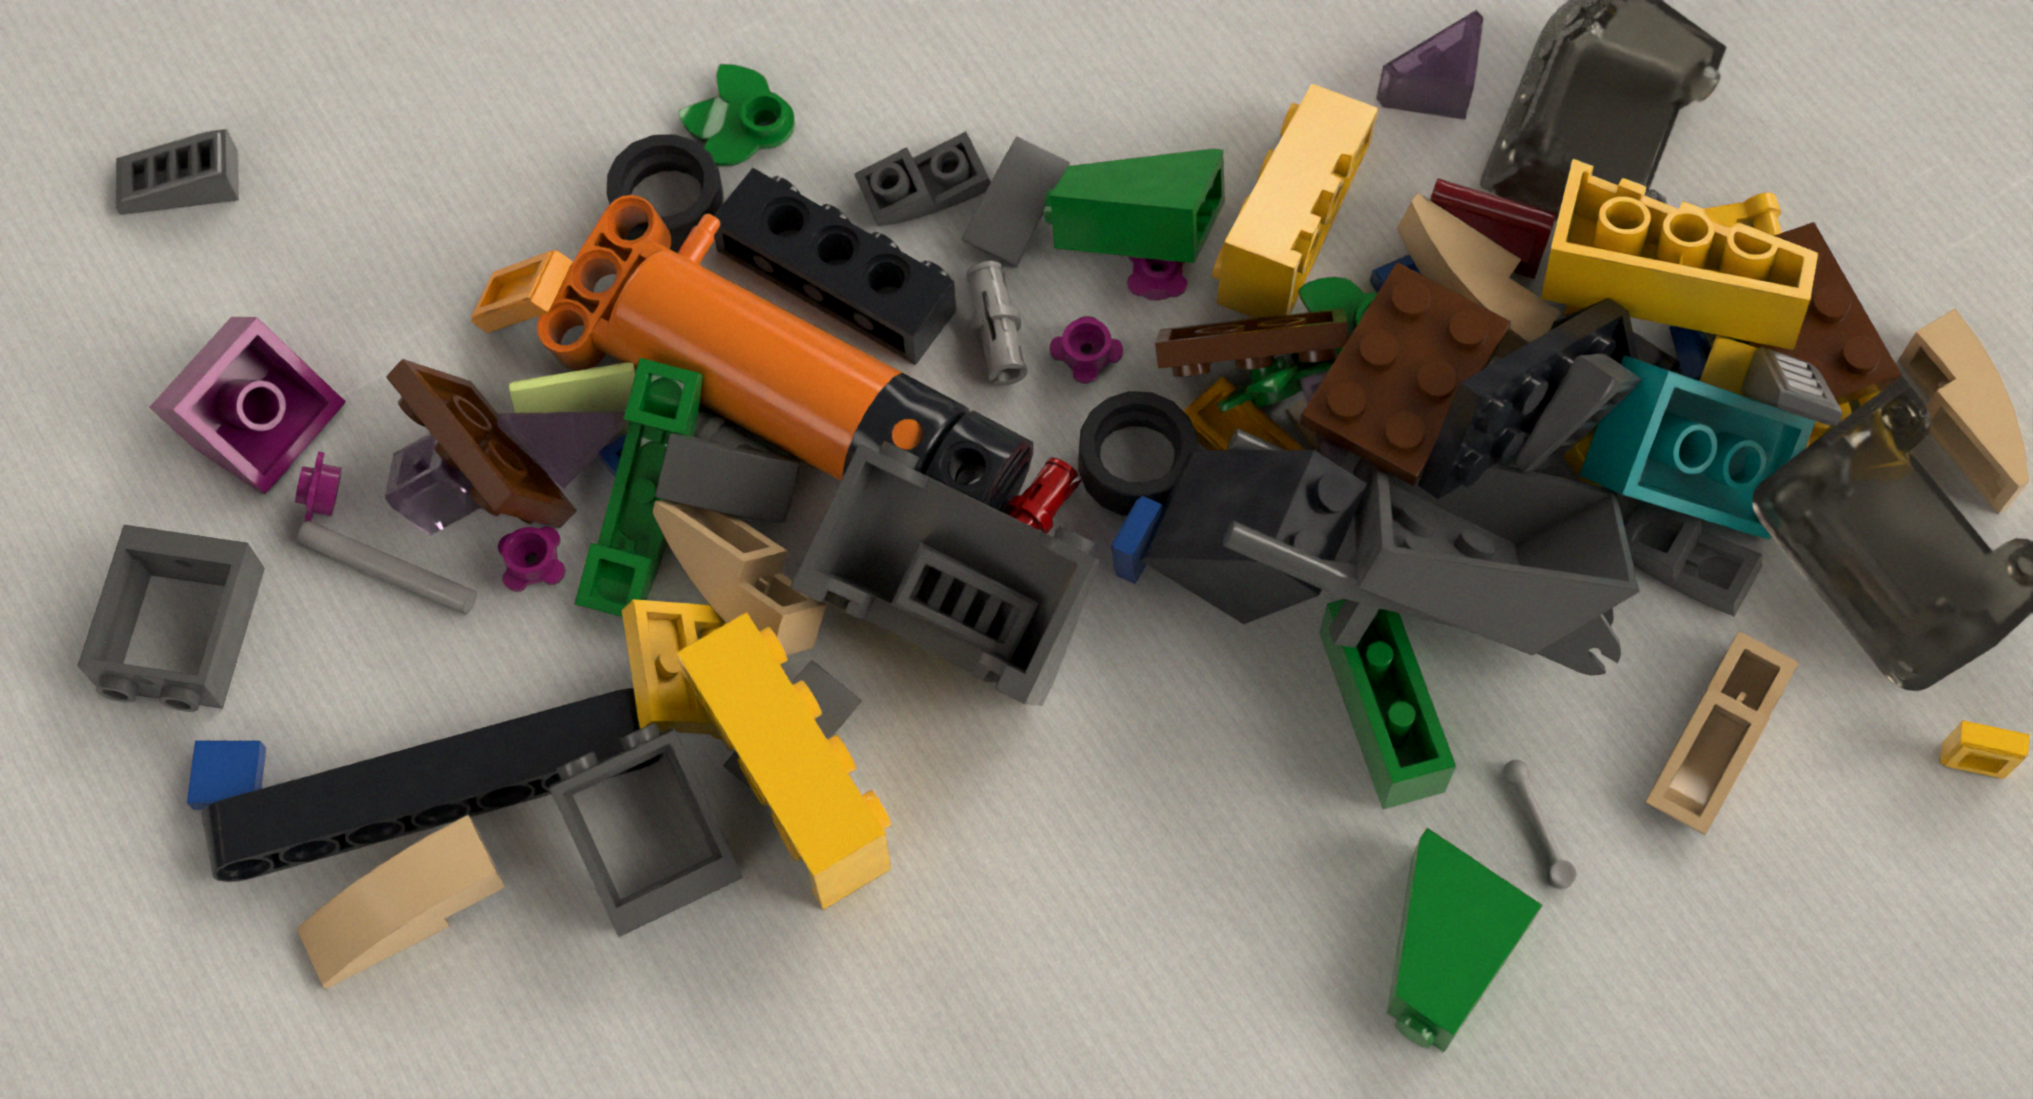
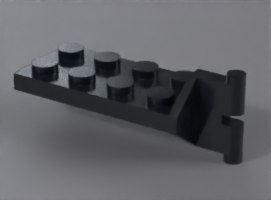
[1418,298,1680,500]

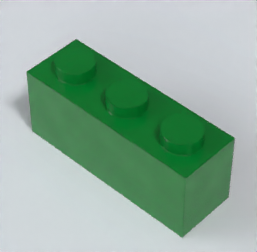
[1319,599,1456,810]

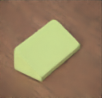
[509,362,636,451]

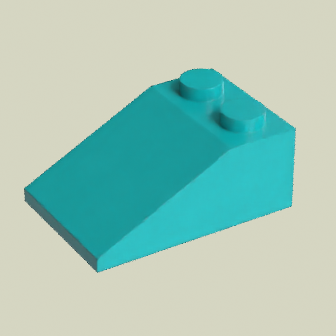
[1579,355,1816,540]

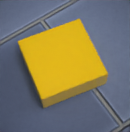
[1940,720,2030,779]

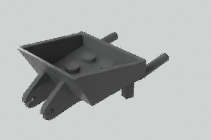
[1223,429,1639,676]

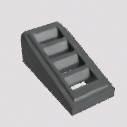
[116,129,239,215]
[1740,347,1843,427]
[1515,354,1642,472]
[891,542,1038,662]

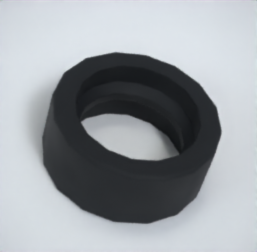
[606,134,724,253]
[1078,391,1197,516]

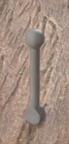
[1503,760,1577,889]

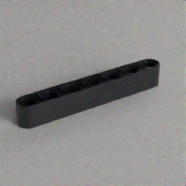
[201,688,663,882]

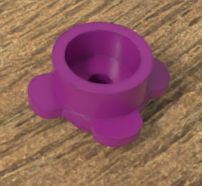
[1127,256,1187,301]
[1050,316,1123,384]
[295,451,342,522]
[497,526,566,592]

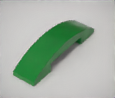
[574,358,703,617]

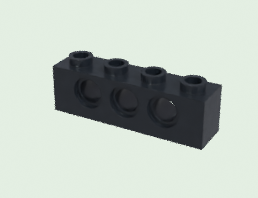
[714,167,956,365]

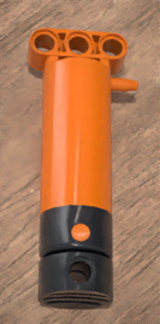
[537,195,1034,514]

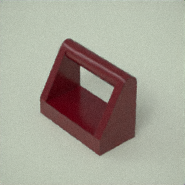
[1430,178,1557,279]

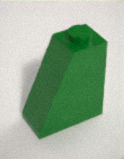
[1044,148,1225,263]
[1387,828,1543,1052]

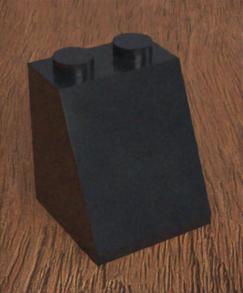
[1140,450,1367,624]

